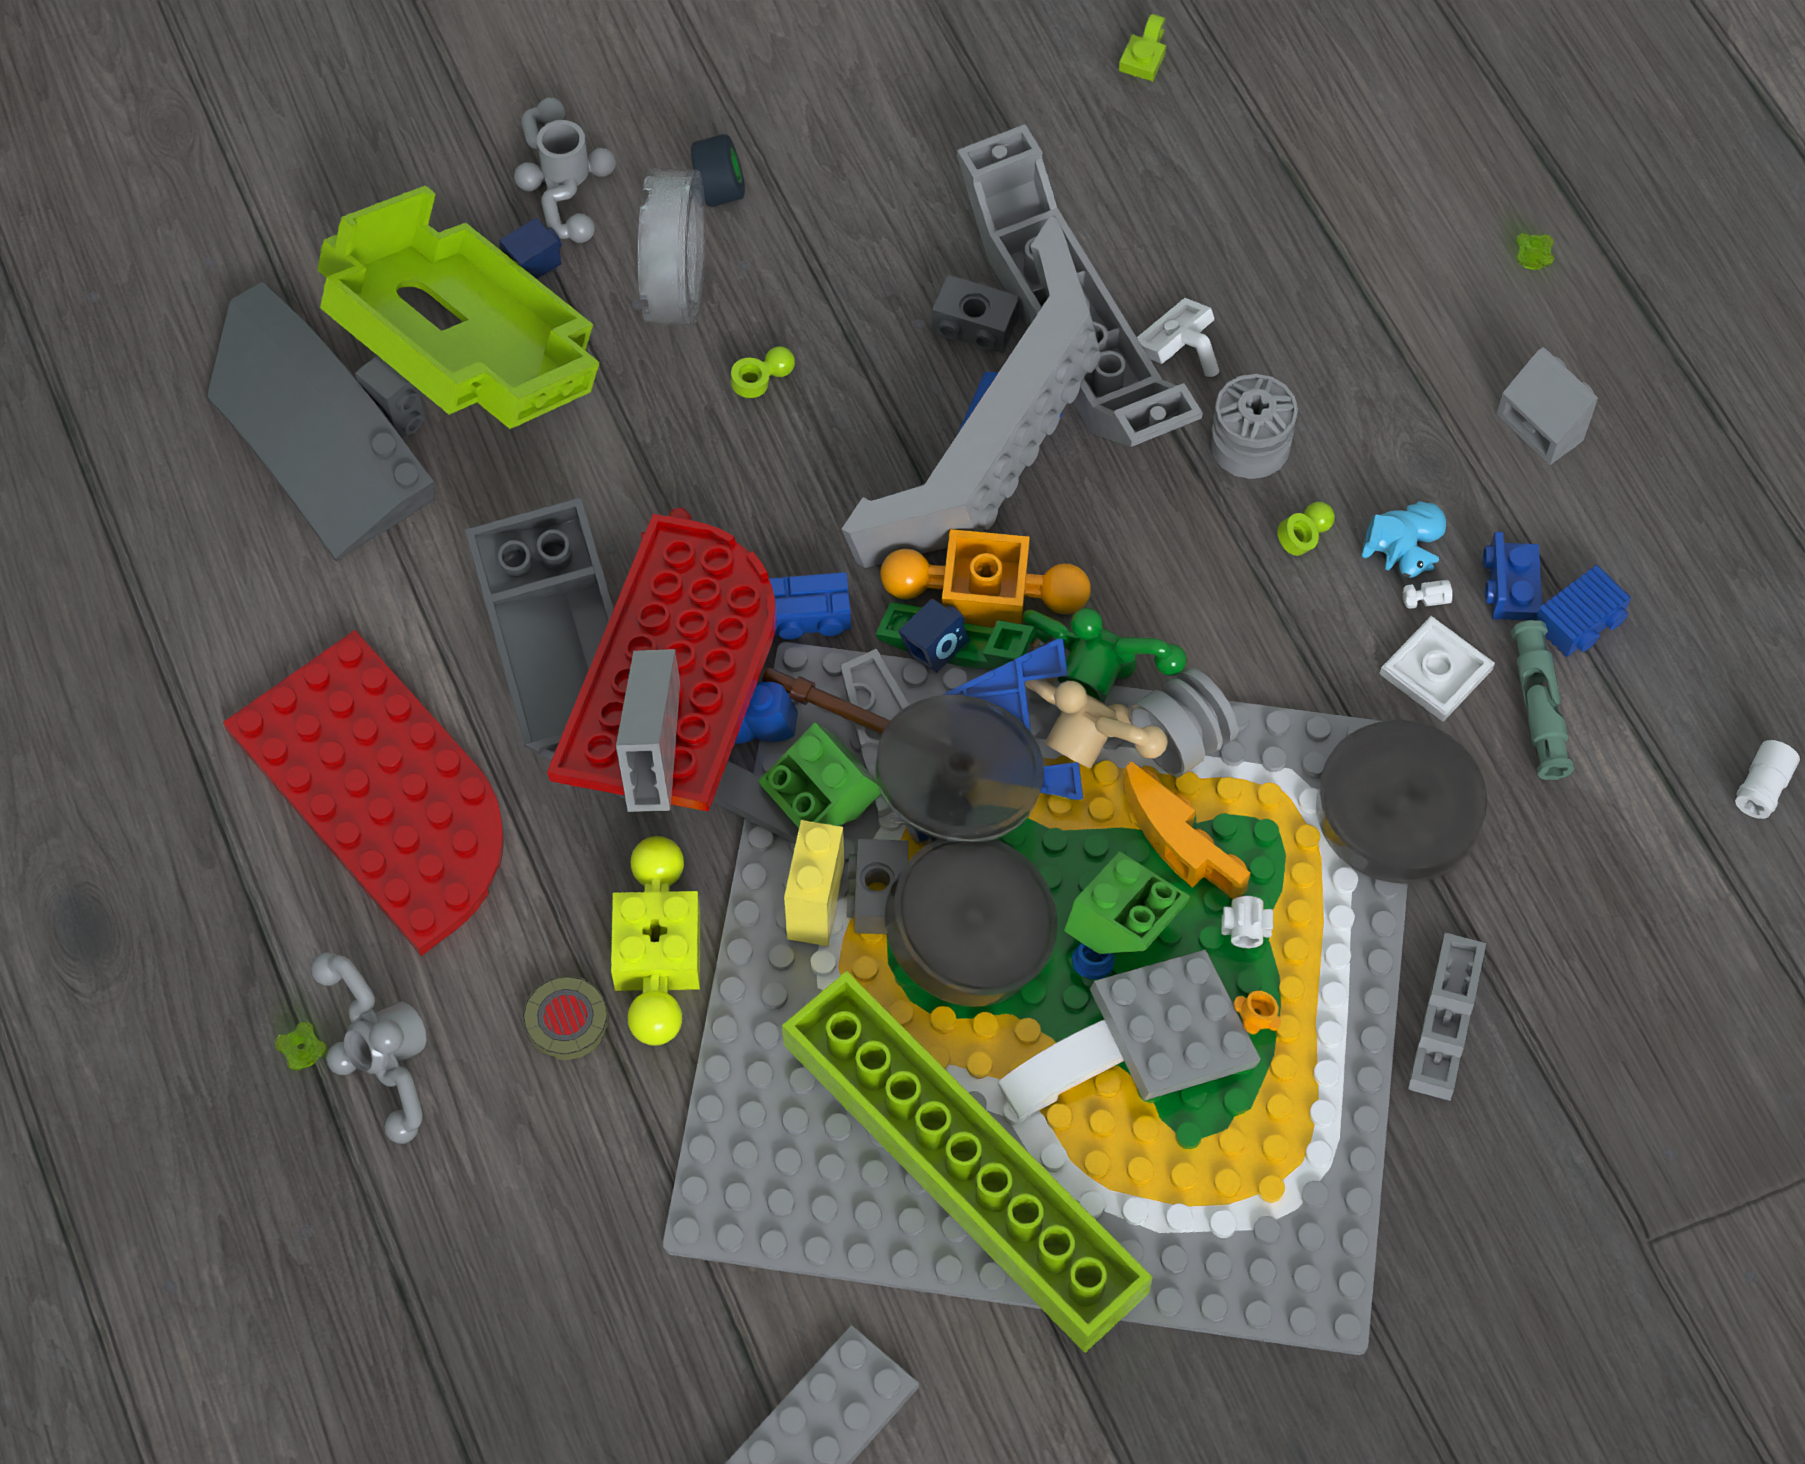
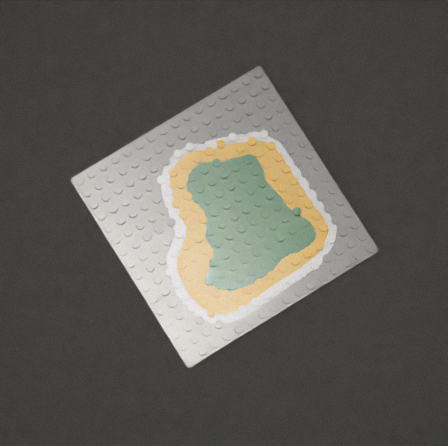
[663,642,1421,1355]

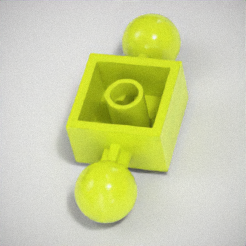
[611,836,700,1046]

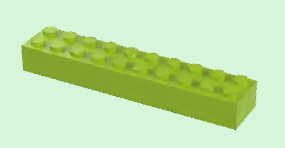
[782,971,1153,1353]

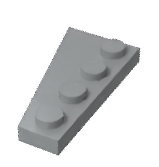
[840,649,952,819]

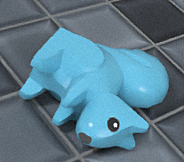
[1361,501,1446,578]

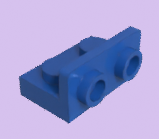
[1483,532,1542,621]

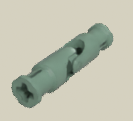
[1511,620,1575,780]

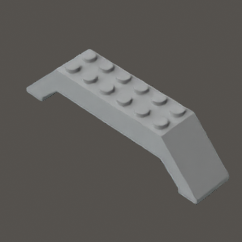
[957,124,1203,447]
[841,216,1100,568]

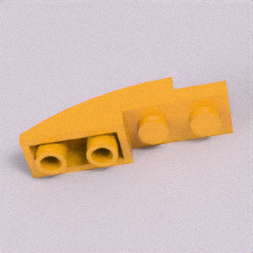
[1123,761,1250,899]

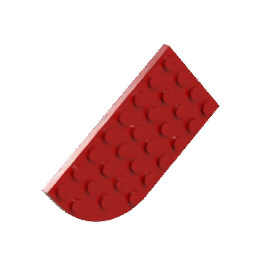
[547,514,777,812]
[223,630,504,956]

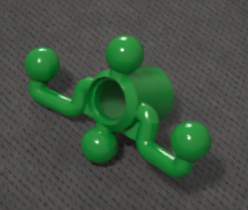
[1022,608,1187,702]

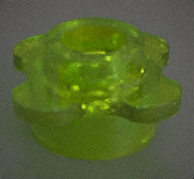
[1516,233,1554,270]
[275,1022,326,1071]

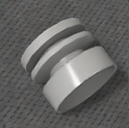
[1210,374,1298,479]
[1129,667,1239,778]

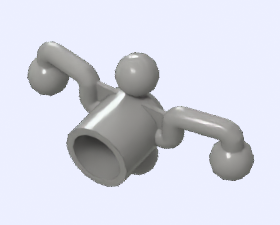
[514,97,616,243]
[310,952,426,1144]

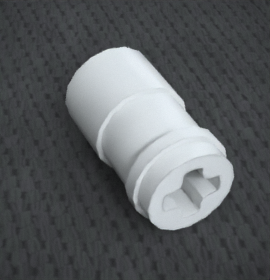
[1735,740,1800,819]

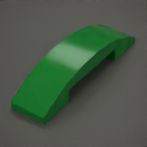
[875,602,1036,668]

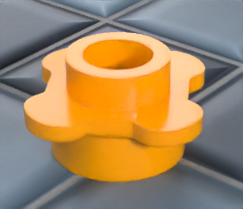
[1233,991,1281,1034]

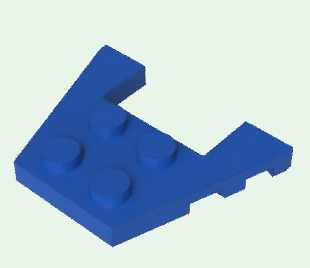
[944,638,1084,800]

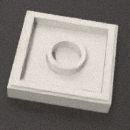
[1380,616,1495,722]

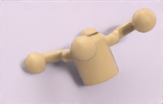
[1025,677,1168,768]

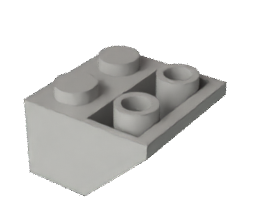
[1496,347,1598,465]

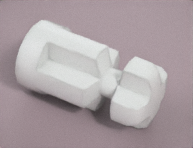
[1403,580,1452,609]

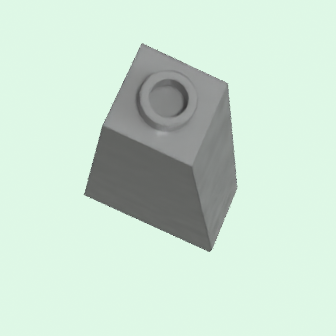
[616,649,680,812]

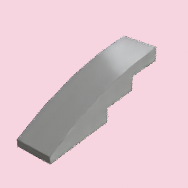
[1408,933,1486,1101]

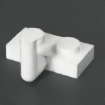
[1137,298,1219,377]

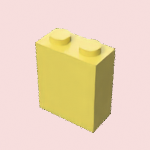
[784,820,844,946]

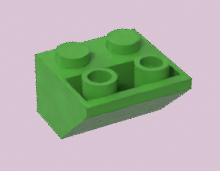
[758,722,885,828]
[1064,851,1190,954]

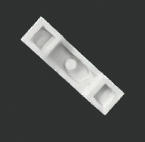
[998,1020,1124,1120]

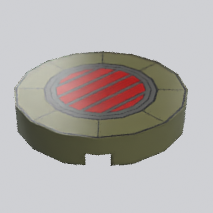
[523,976,609,1061]

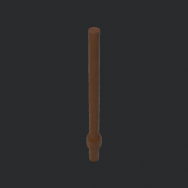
[762,667,991,780]

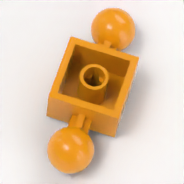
[880,529,1091,627]

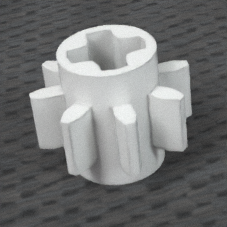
[1221,896,1273,948]

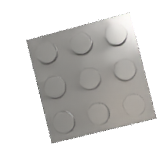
[1090,950,1261,1101]

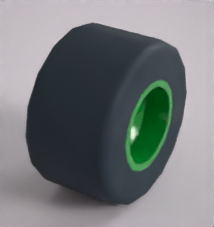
[691,134,745,207]

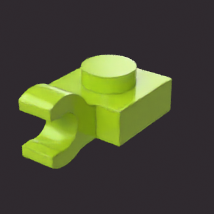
[1119,14,1166,82]

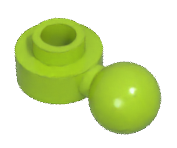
[730,346,795,398]
[1277,502,1335,556]

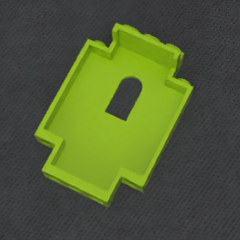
[317,185,600,429]

